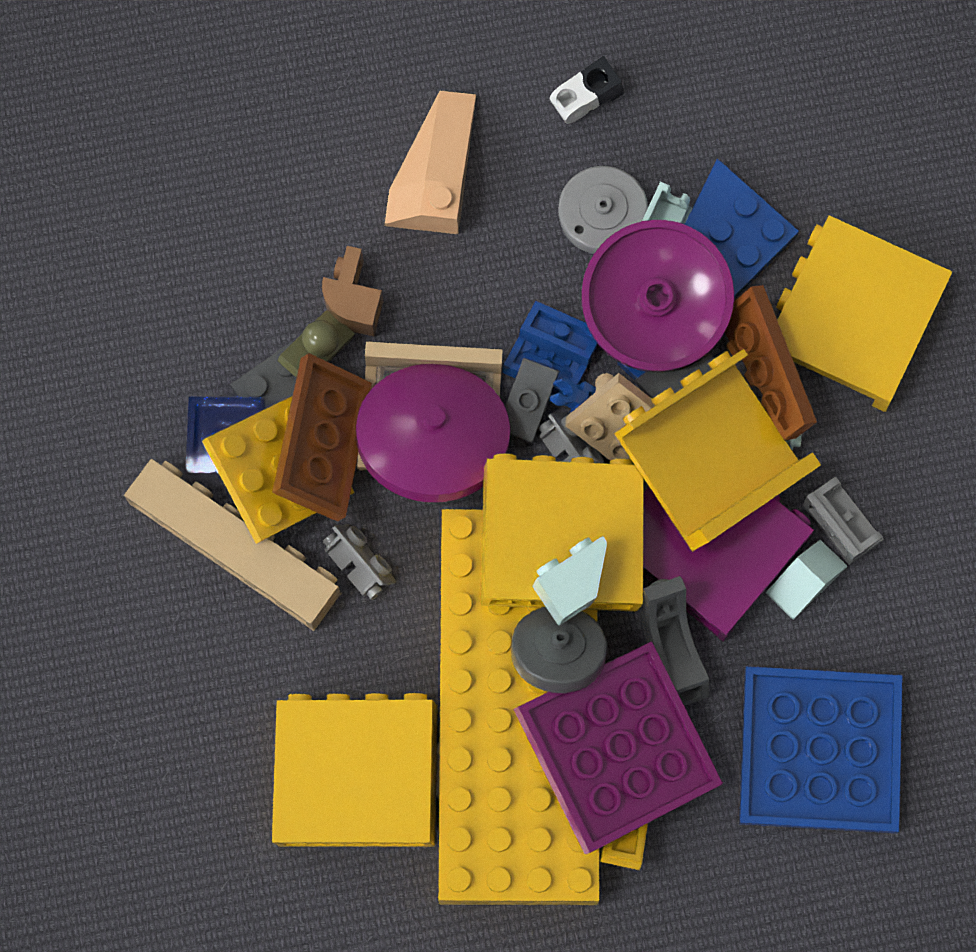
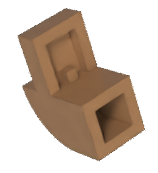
[322,246,383,337]

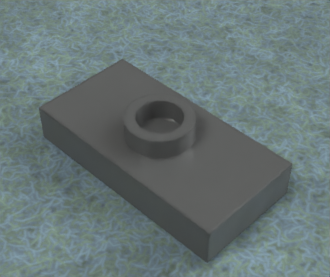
[505,358,560,442]

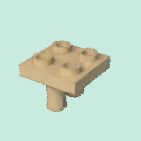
[565,373,655,460]

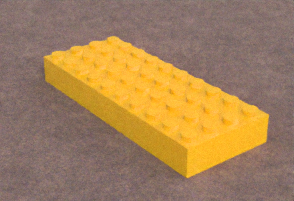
[438,509,599,905]

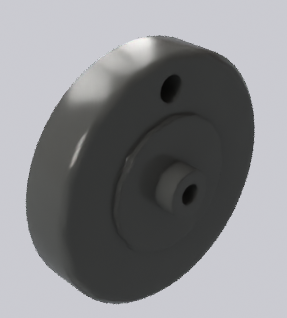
[511,606,607,693]

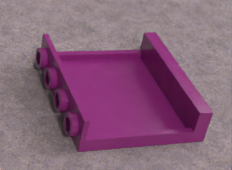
[643,487,814,642]

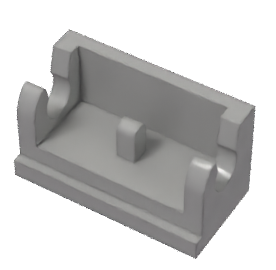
[803,477,884,565]

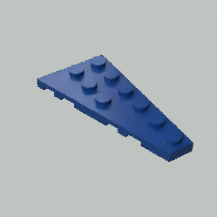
[617,158,799,380]

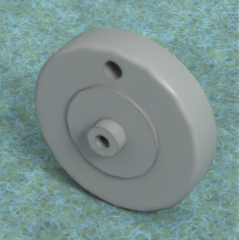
[558,166,648,254]

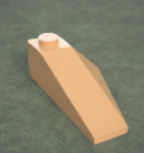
[385,91,476,234]

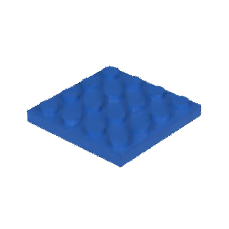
[739,666,902,834]

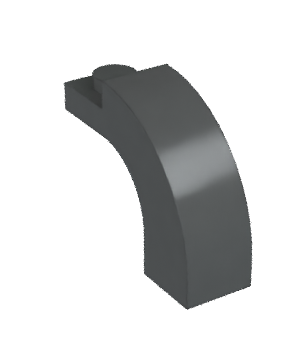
[639,576,709,706]

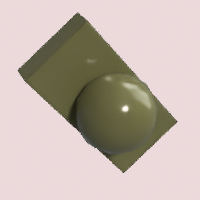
[277,310,355,378]

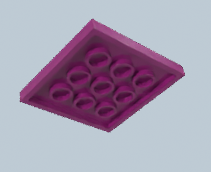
[513,641,723,854]

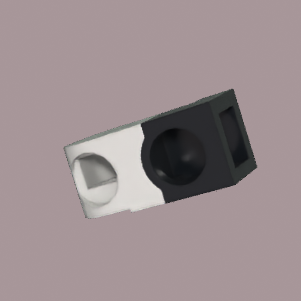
[550,56,624,124]

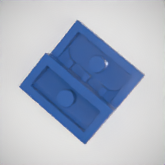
[502,301,598,395]

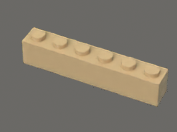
[124,459,341,631]

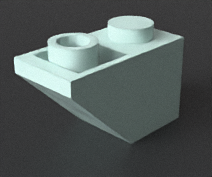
[532,536,607,626]

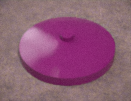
[582,220,734,372]
[356,364,510,503]

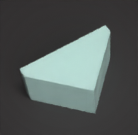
[766,540,847,620]

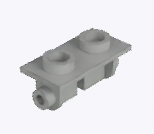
[539,412,604,463]
[323,524,397,600]

